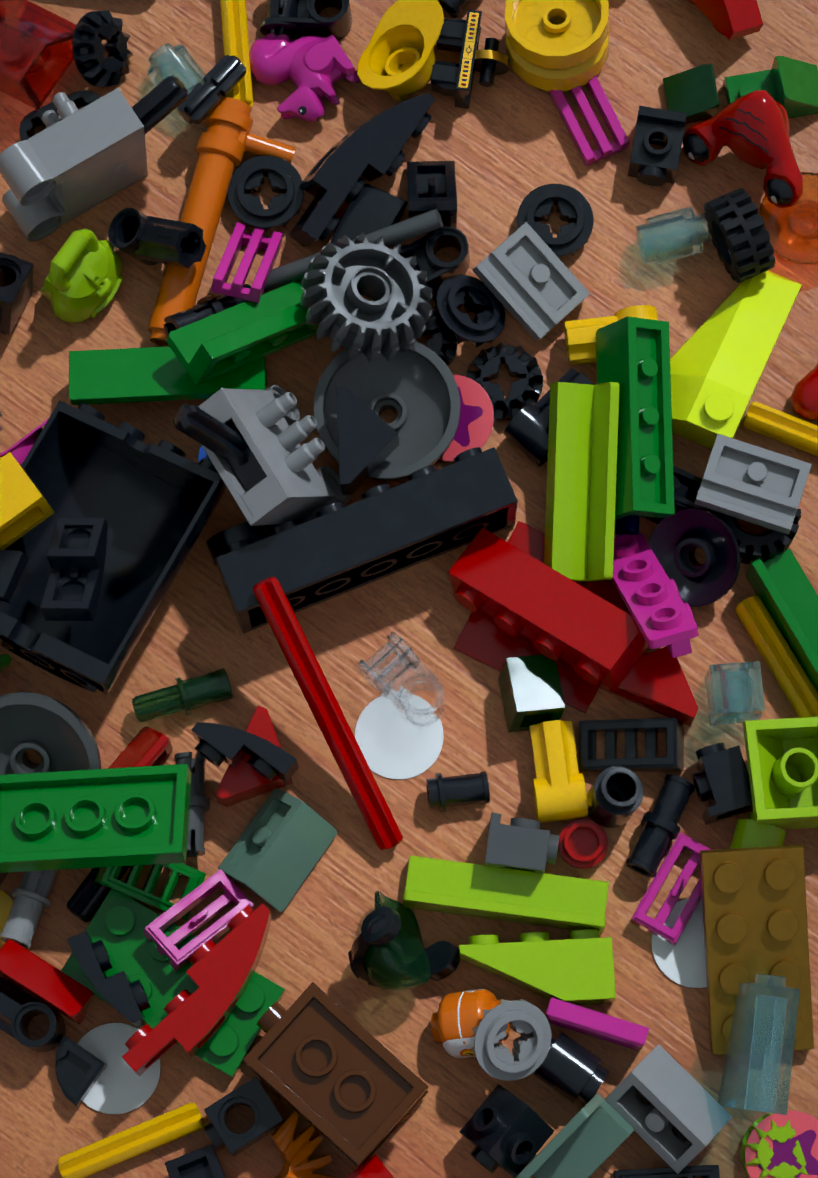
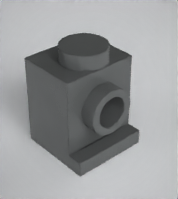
[484,813,559,874]

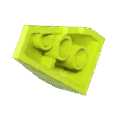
[670,270,802,450]

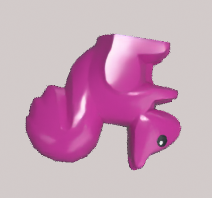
[249,33,361,122]

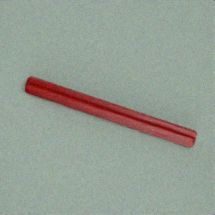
[253,577,403,850]

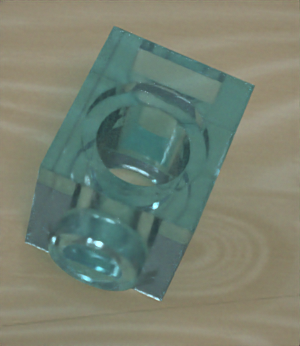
[705,661,765,725]

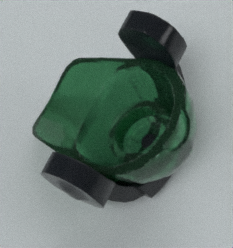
[348,890,460,991]

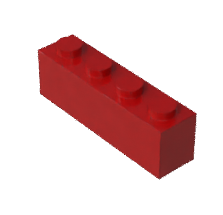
[448,528,649,691]

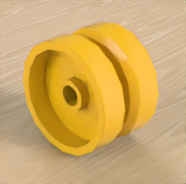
[505,0,609,91]

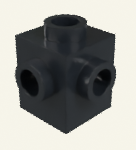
[460,1084,554,1178]

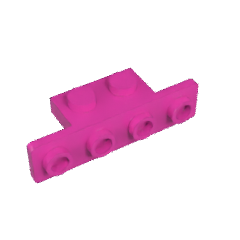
[612,533,699,658]

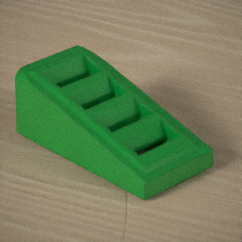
[94,863,206,920]

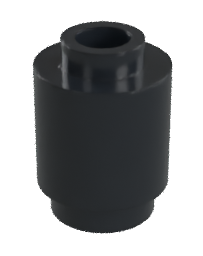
[586,766,644,828]
[533,1033,609,1105]

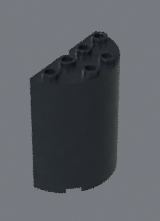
[0,401,227,695]

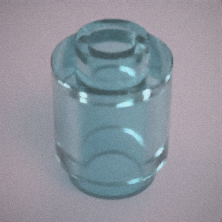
[146,43,206,110]
[636,206,710,265]

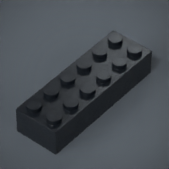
[216,447,518,634]

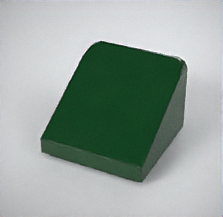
[663,64,719,123]

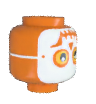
[431,989,510,1058]

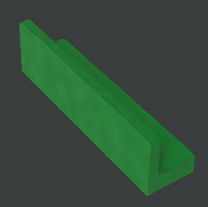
[166,279,363,385]
[596,316,675,520]
[69,346,267,405]
[745,548,818,692]

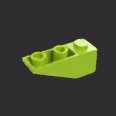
[459,929,616,1005]

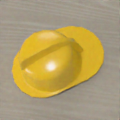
[357,0,444,102]

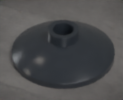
[648,508,740,607]

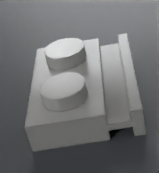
[472,222,590,342]
[694,434,812,535]

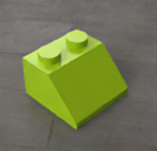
[743,717,818,829]

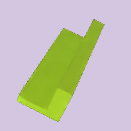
[544,382,620,582]
[403,855,609,934]

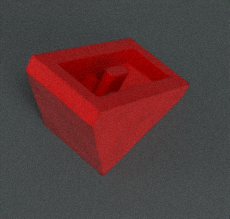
[599,647,699,727]
[215,705,293,807]

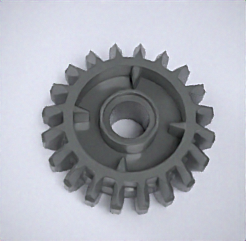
[300,232,433,363]

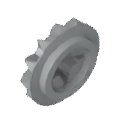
[471,999,551,1081]

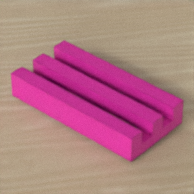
[548,75,630,166]
[212,222,283,303]
[631,832,711,946]
[143,869,254,971]
[545,997,649,1051]

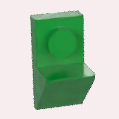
[723,56,818,119]

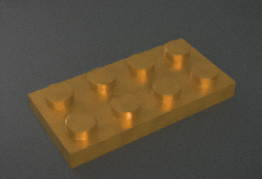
[700,844,814,1055]

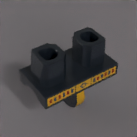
[430,10,511,109]

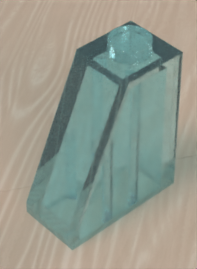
[718,974,800,1115]

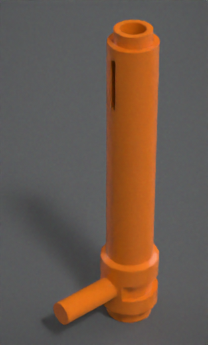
[148,97,296,347]

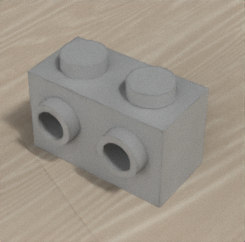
[605,1044,732,1174]

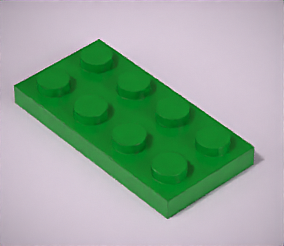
[0,764,191,873]
[61,889,285,1078]

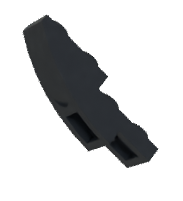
[288,93,435,247]

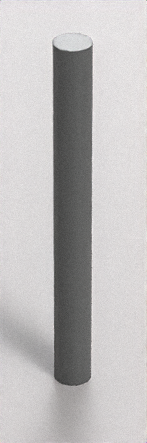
[264,209,443,292]

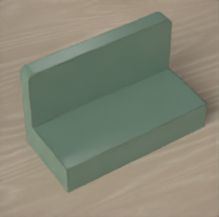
[218,787,337,912]
[516,1093,635,1178]

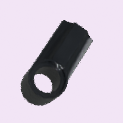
[108,208,206,268]
[503,368,594,467]
[0,976,65,1052]

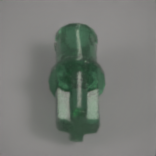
[132,668,233,722]

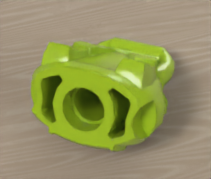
[40,228,123,323]

